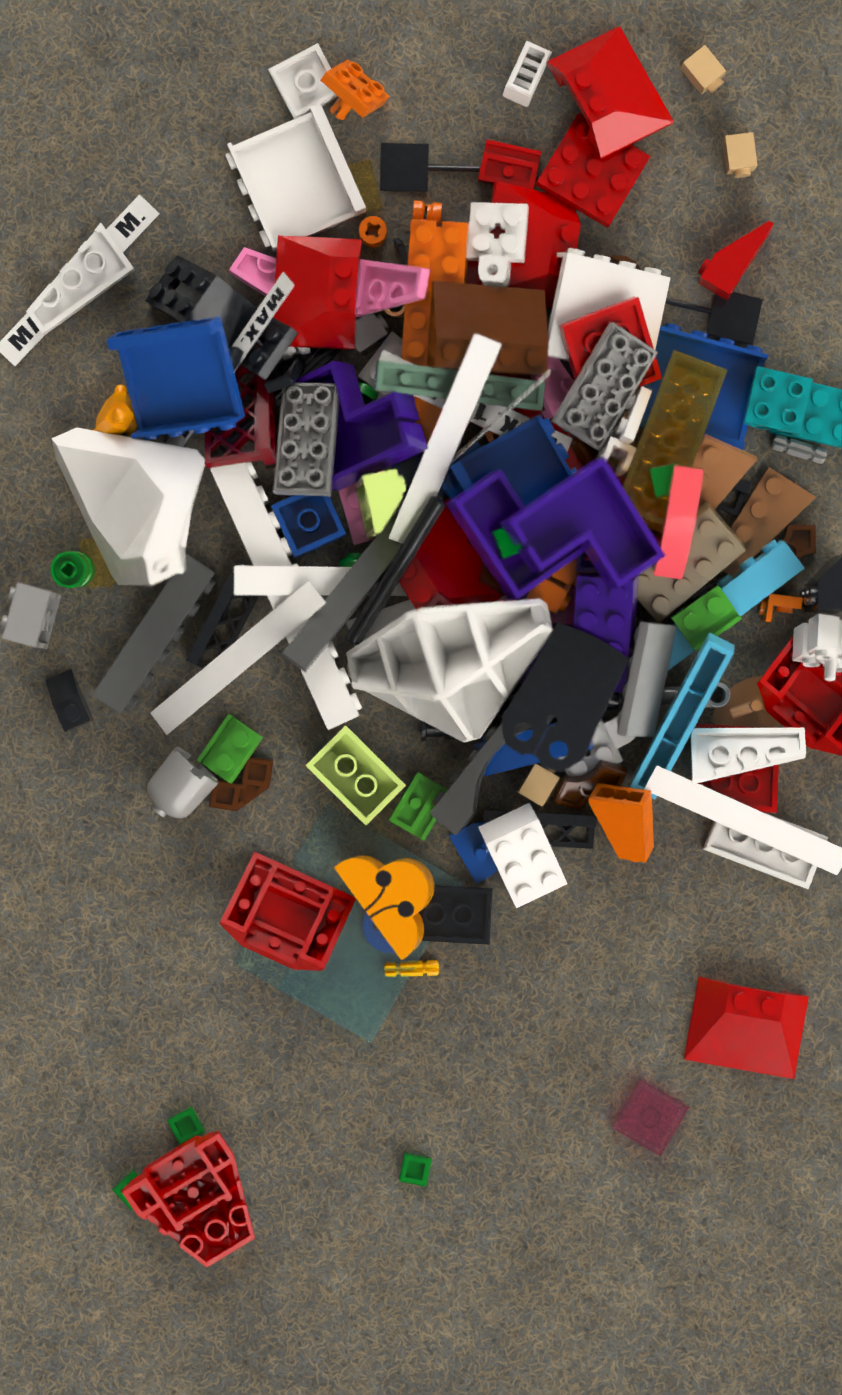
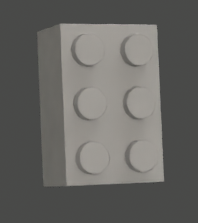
[0,582,62,649]

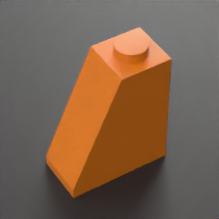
[589,783,654,863]

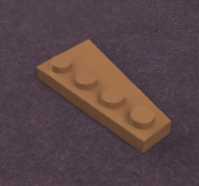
[657,434,757,537]
[722,467,816,576]

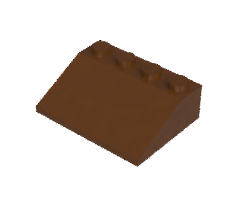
[427,281,549,377]

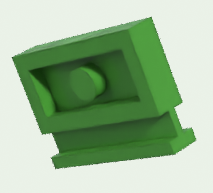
[671,585,742,651]
[197,714,263,784]
[388,771,448,841]

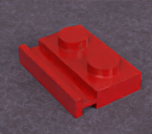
[478,139,542,190]

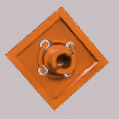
[320,59,390,120]

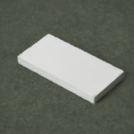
[703,813,828,889]

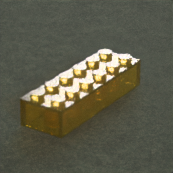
[622,350,727,533]

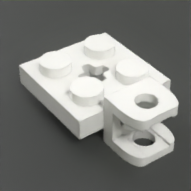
[467,202,529,287]
[596,386,652,477]
[559,715,636,776]

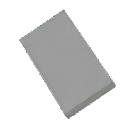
[552,322,658,451]
[273,383,339,496]
[617,622,677,737]

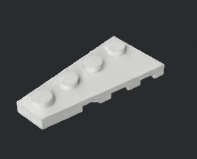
[26,223,135,335]
[690,728,806,784]

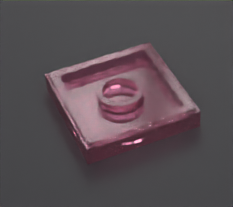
[611,1078,689,1156]

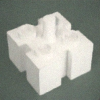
[792,613,842,681]

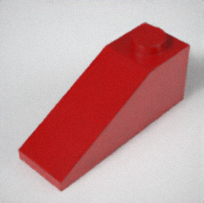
[698,221,774,301]

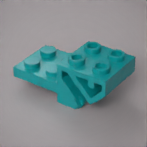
[743,366,842,449]

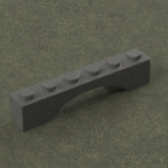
[429,709,555,835]

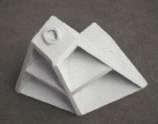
[52,428,205,585]
[346,599,553,743]

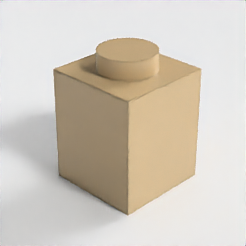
[680,45,726,95]
[722,132,758,178]
[517,764,559,807]

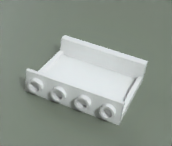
[225,103,366,252]
[548,248,670,361]

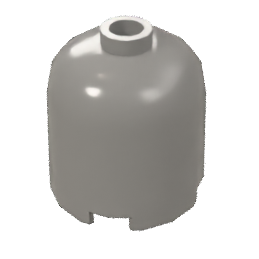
[147,746,218,819]

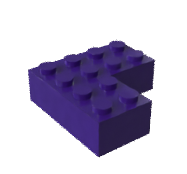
[295,361,428,491]
[500,457,665,589]
[446,470,585,599]
[519,573,639,693]

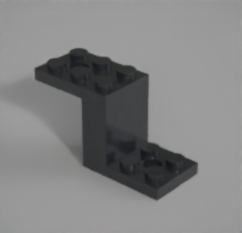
[145,255,298,380]

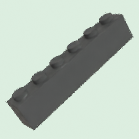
[92,554,217,714]

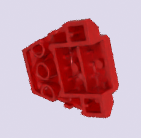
[122,1131,255,1267]

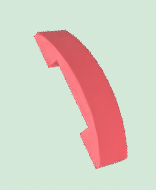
[653,465,703,580]

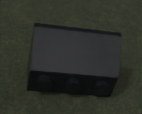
[800,554,842,613]

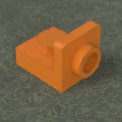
[758,593,803,622]

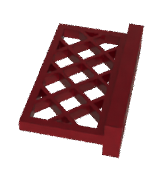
[205,366,276,468]

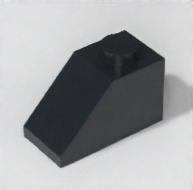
[45,669,94,732]

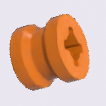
[359,216,387,248]

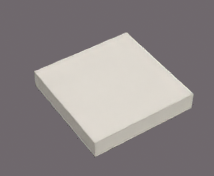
[268,43,339,119]

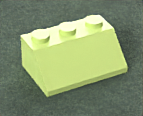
[355,469,406,540]
[306,725,406,825]

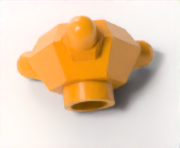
[93,385,137,436]

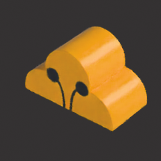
[334,855,434,960]

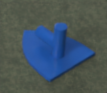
[449,821,498,884]

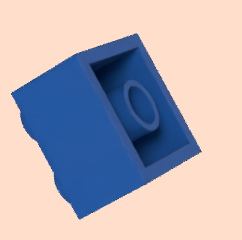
[271,495,347,559]

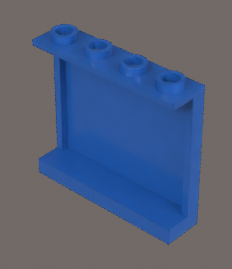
[106,316,245,441]
[638,323,769,450]
[449,415,577,506]

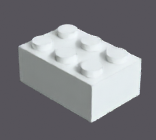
[478,803,567,908]

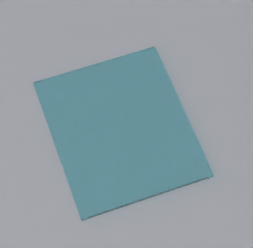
[235,804,463,1043]

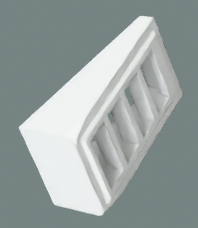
[503,41,552,107]

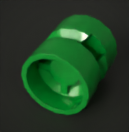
[50,551,95,588]

